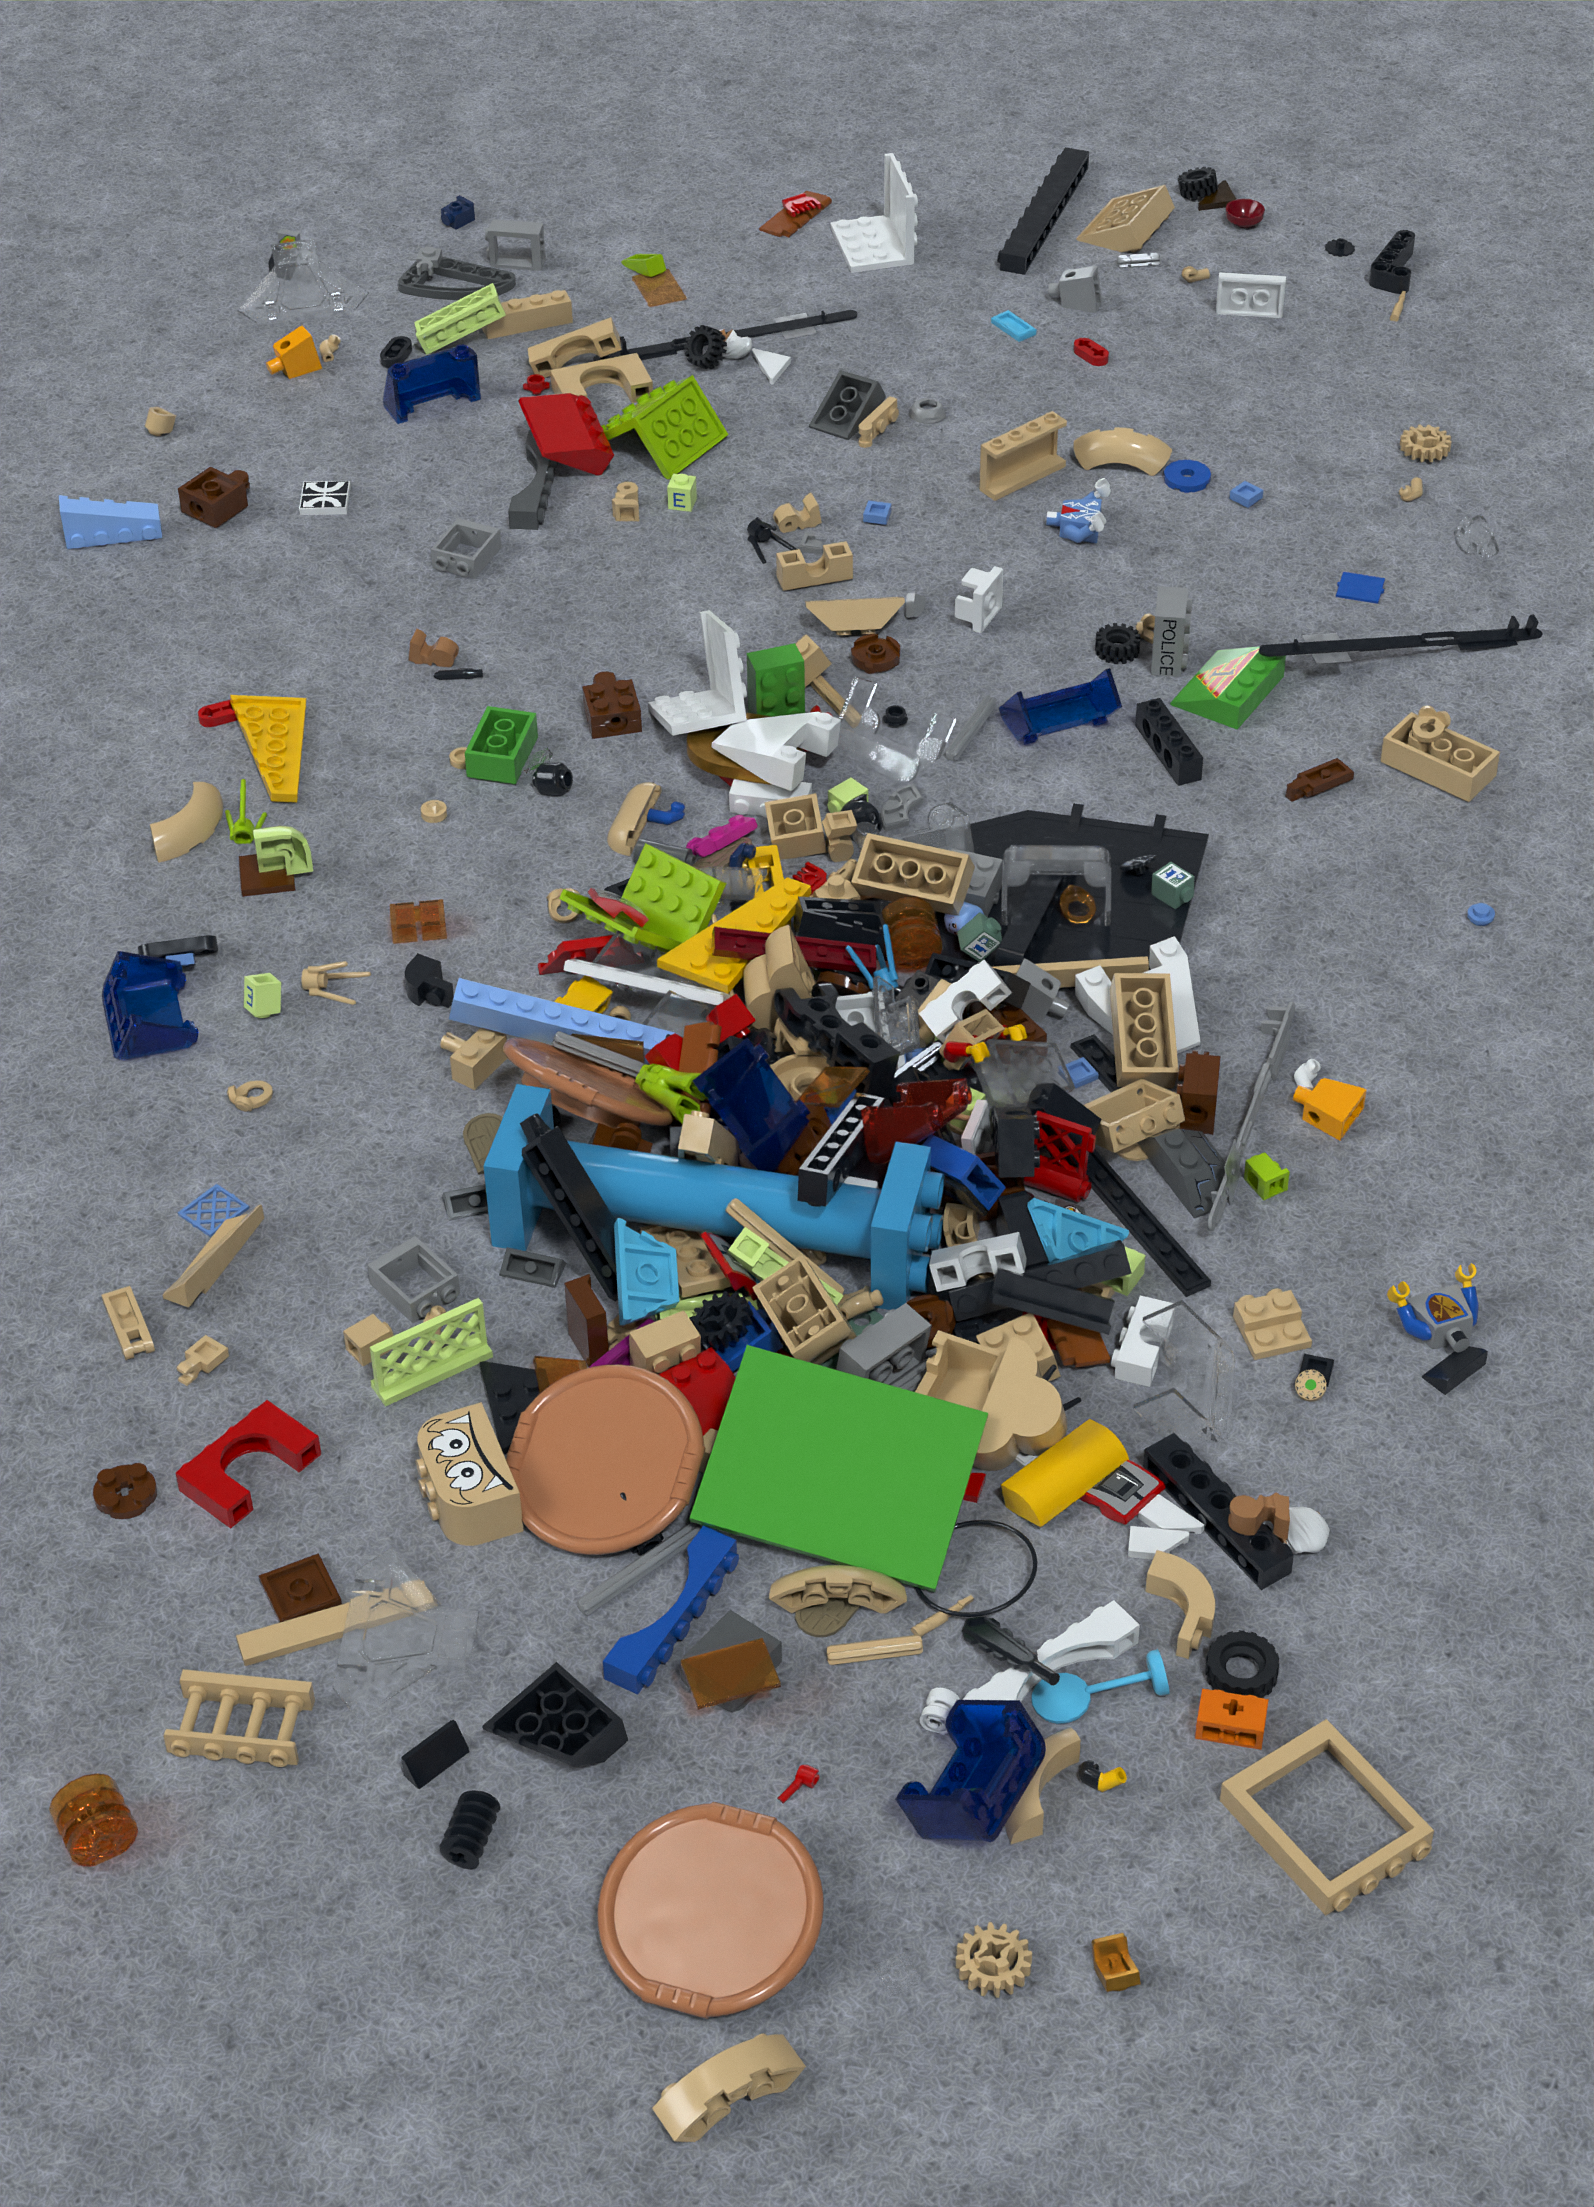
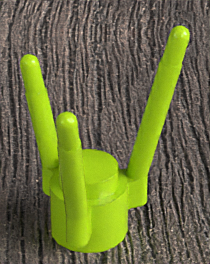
[225,779,267,844]

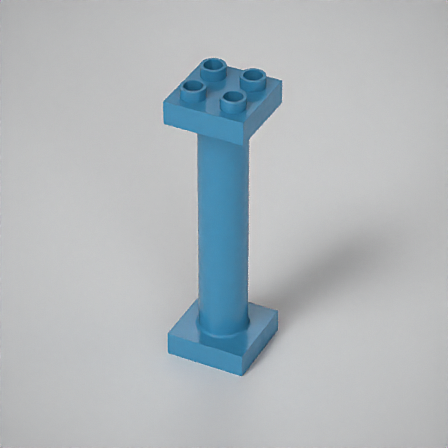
[483,1084,944,1310]

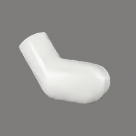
[1294,1059,1321,1090]

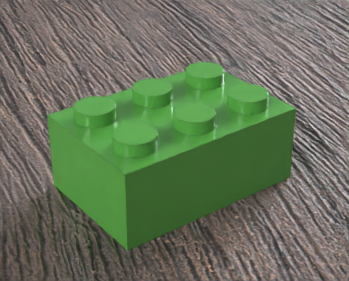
[747,643,805,717]
[465,706,538,784]

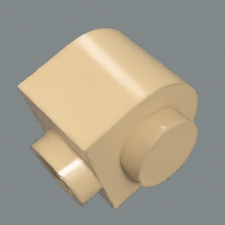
[145,407,176,436]

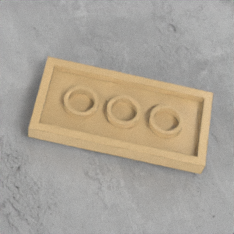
[640,1225,731,1298]

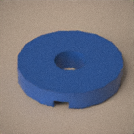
[1164,460,1211,493]

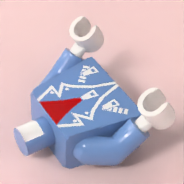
[1046,478,1111,543]

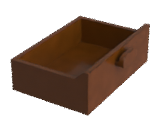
[564,1274,609,1367]

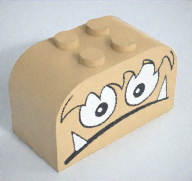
[416,1402,524,1546]

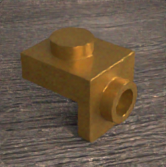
[1091,1933,1141,1992]

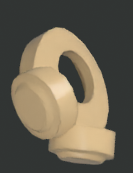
[1136,613,1155,644]
[1412,705,1451,743]
[546,888,581,923]
[227,1080,273,1112]

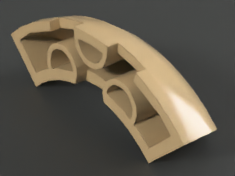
[1073,427,1172,476]
[150,782,223,863]
[943,1203,994,1280]
[769,1565,907,1614]
[1004,1727,1081,1844]

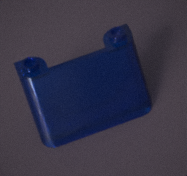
[383,344,481,424]
[102,951,198,1060]
[693,1038,811,1172]

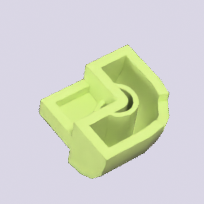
[253,826,313,875]

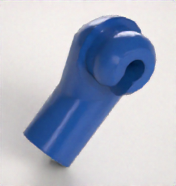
[647,802,685,825]

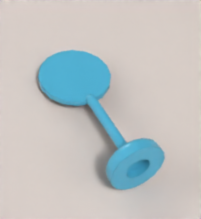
[1032,1649,1170,1724]

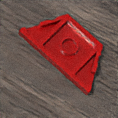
[538,934,643,975]

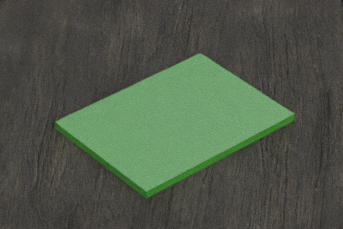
[690,1345,988,1592]

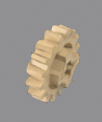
[1400,424,1451,462]
[956,1922,1032,1998]

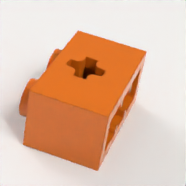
[1195,1688,1269,1750]

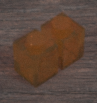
[390,899,447,944]

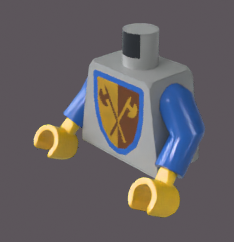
[1387,1263,1479,1352]

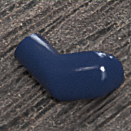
[729,842,756,880]

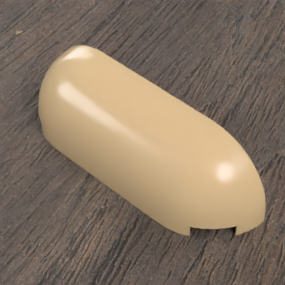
[607,782,662,856]

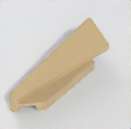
[163,1204,264,1307]

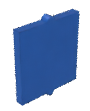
[1336,572,1385,604]

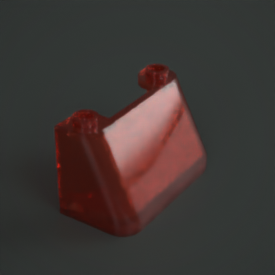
[861,1078,972,1164]

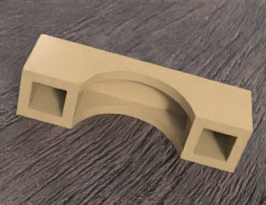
[528,317,621,378]

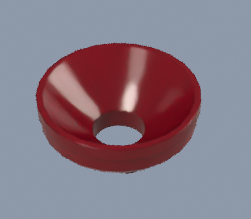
[1225,199,1265,228]

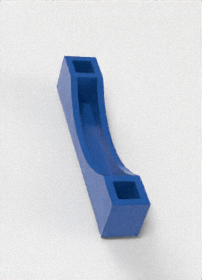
[603,1525,739,1695]

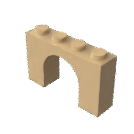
[550,353,653,403]

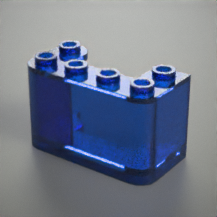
[895,1700,1046,1842]

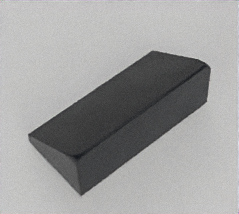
[1422,1346,1488,1395]
[401,1720,470,1789]

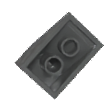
[809,370,886,440]

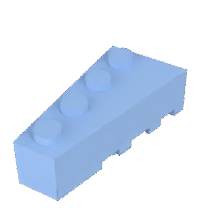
[59,495,162,549]

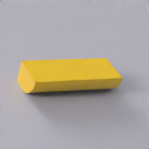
[1001,1419,1129,1527]

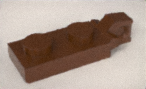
[1285,758,1354,802]

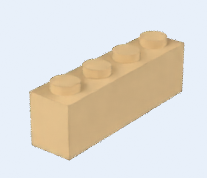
[482,290,573,339]

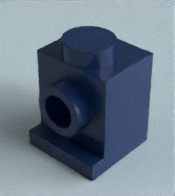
[441,195,475,230]

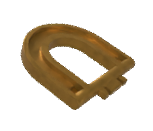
[687,713,803,785]

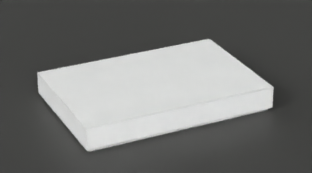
[1216,272,1286,318]

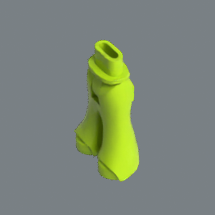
[635,1064,714,1124]

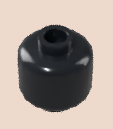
[532,762,573,796]

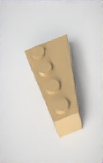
[678,1111,742,1167]

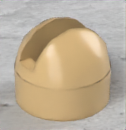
[609,1005,631,1021]

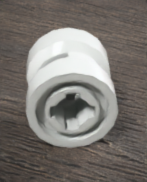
[920,1688,961,1734]

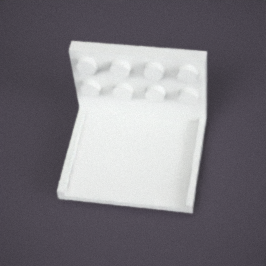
[830,153,918,273]
[648,610,747,736]

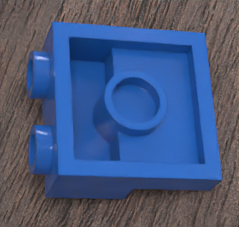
[709,1301,783,1372]

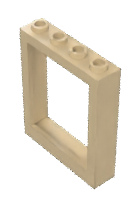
[1220,1719,1434,1916]

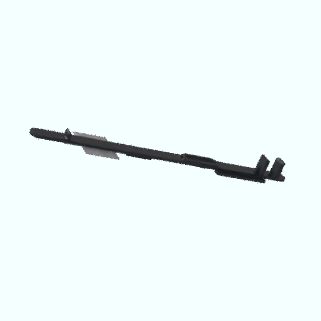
[593,310,857,361]
[1259,614,1543,664]

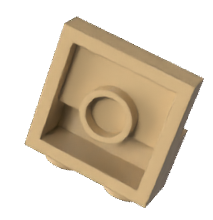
[1233,1288,1312,1360]

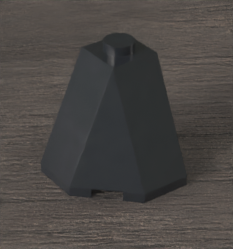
[1026,1083,1102,1168]
[996,1190,1049,1270]

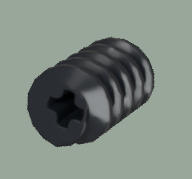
[440,1790,501,1870]

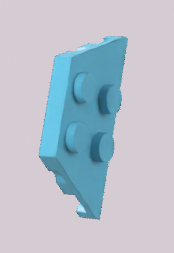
[1027,1198,1129,1263]
[614,1218,679,1325]

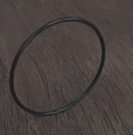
[915,1520,1038,1617]

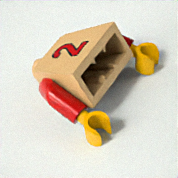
[939,1009,1027,1070]

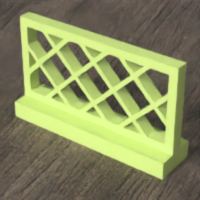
[414,283,506,355]
[370,1298,493,1407]

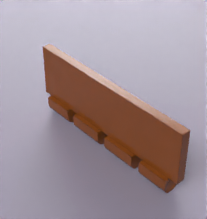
[759,191,832,238]
[671,1021,722,1127]
[1044,1288,1111,1367]

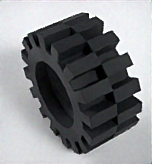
[1178,167,1218,199]
[684,325,727,369]
[1095,623,1141,664]

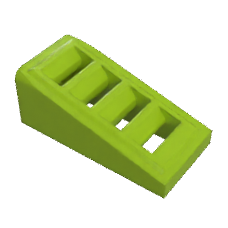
[621,253,666,277]

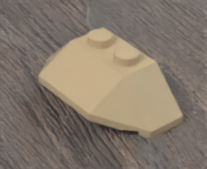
[805,597,905,635]

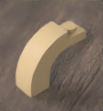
[1146,1550,1215,1659]

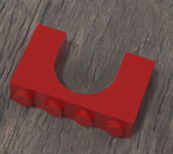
[176,1400,321,1529]

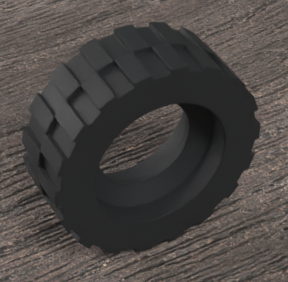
[1205,1630,1280,1698]

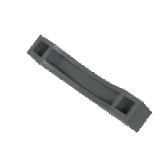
[508,430,558,530]

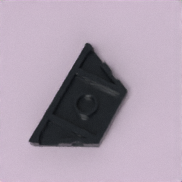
[479,1361,548,1455]

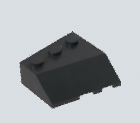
[482,1662,628,1767]

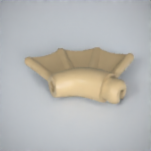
[837,1286,883,1320]

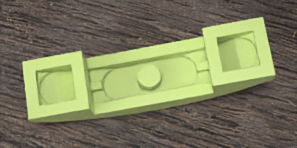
[728,1227,843,1305]

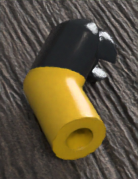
[1078,1760,1127,1792]

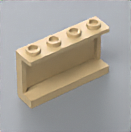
[980,411,1067,501]

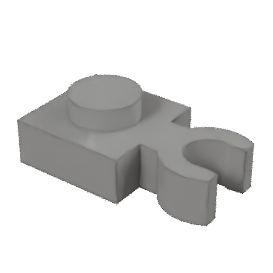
[416,247,442,276]

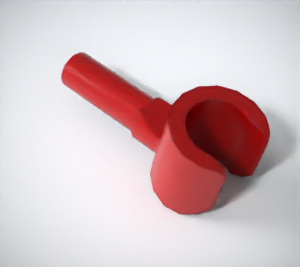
[777,1764,820,1803]

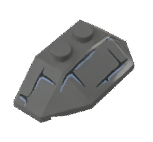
[1137,1129,1226,1218]

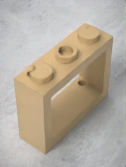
[1084,1079,1185,1153]

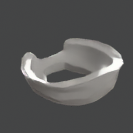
[909,398,946,424]

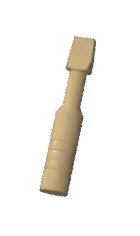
[1390,291,1406,321]
[911,1595,974,1637]

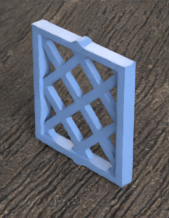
[178,1184,249,1237]

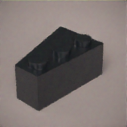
[793,896,885,957]

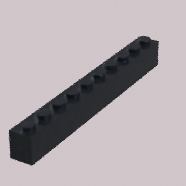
[997,147,1089,275]

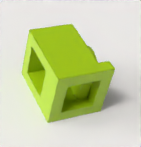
[1244,1152,1290,1201]

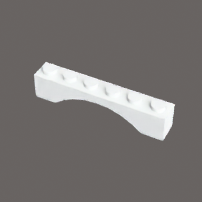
[962,1600,1140,1743]

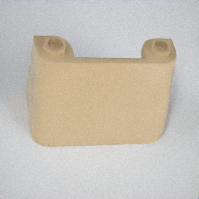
[915,1330,1005,1411]

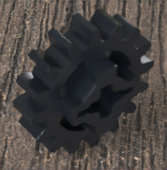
[689,1291,754,1351]

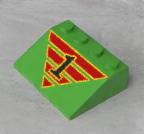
[1170,646,1286,730]

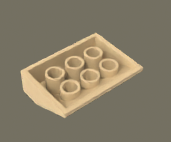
[1076,185,1175,252]

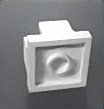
[955,566,1003,633]

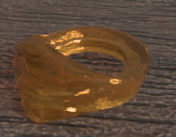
[1060,885,1096,923]

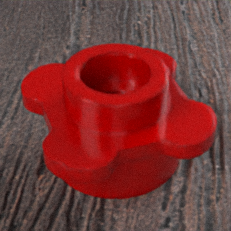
[523,374,550,395]

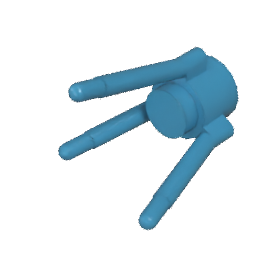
[846,924,899,994]

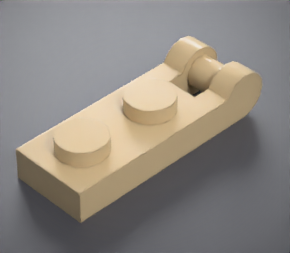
[859,396,899,448]
[101,1286,155,1360]

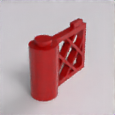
[1024,1111,1096,1203]

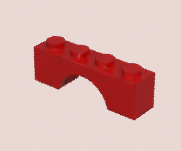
[644,994,756,1071]

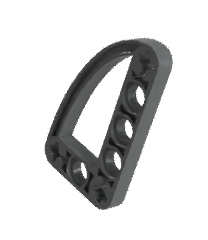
[398,257,516,300]

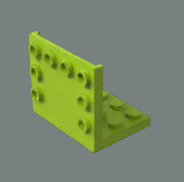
[601,375,729,479]
[559,843,727,954]

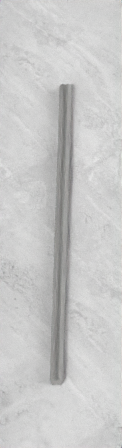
[577,1354,936,1616]

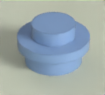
[1467,903,1495,926]

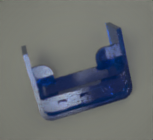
[998,668,1122,745]

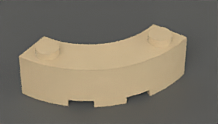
[652,2033,806,2142]

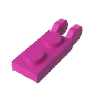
[686,815,758,857]

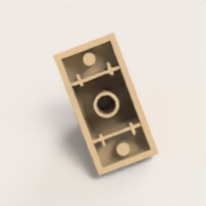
[743,925,817,1032]
[752,1254,857,1365]
[973,1336,1068,1471]

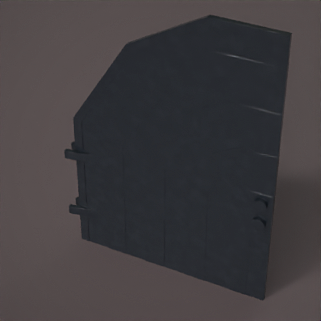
[850,803,1209,988]

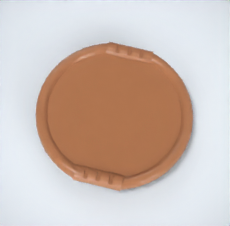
[503,1038,675,1129]
[506,1364,706,1555]
[597,1801,824,2019]

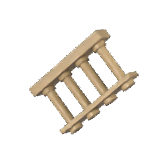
[163,1669,315,1767]

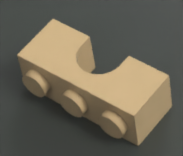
[776,541,853,591]

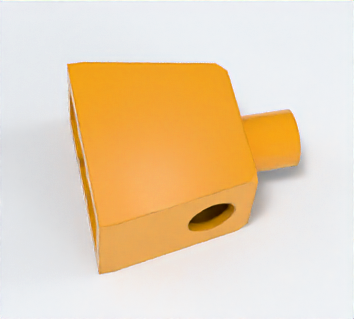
[266,325,322,379]
[1293,1078,1367,1141]

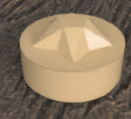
[421,800,447,823]

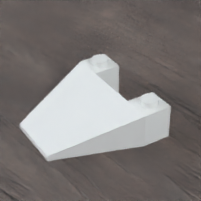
[711,712,841,791]
[1075,936,1200,1054]

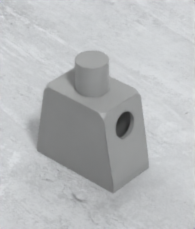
[1049,266,1102,313]
[999,958,1070,1023]

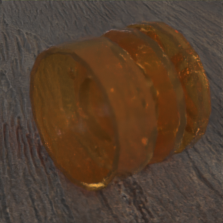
[882,897,942,971]
[49,1773,138,1867]

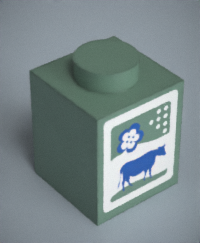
[1152,862,1195,909]
[957,912,1002,962]

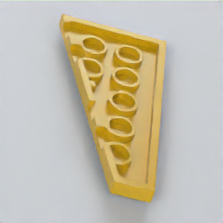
[230,695,306,802]
[657,877,811,994]

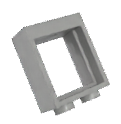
[485,219,546,271]
[431,518,502,579]
[367,1236,460,1323]

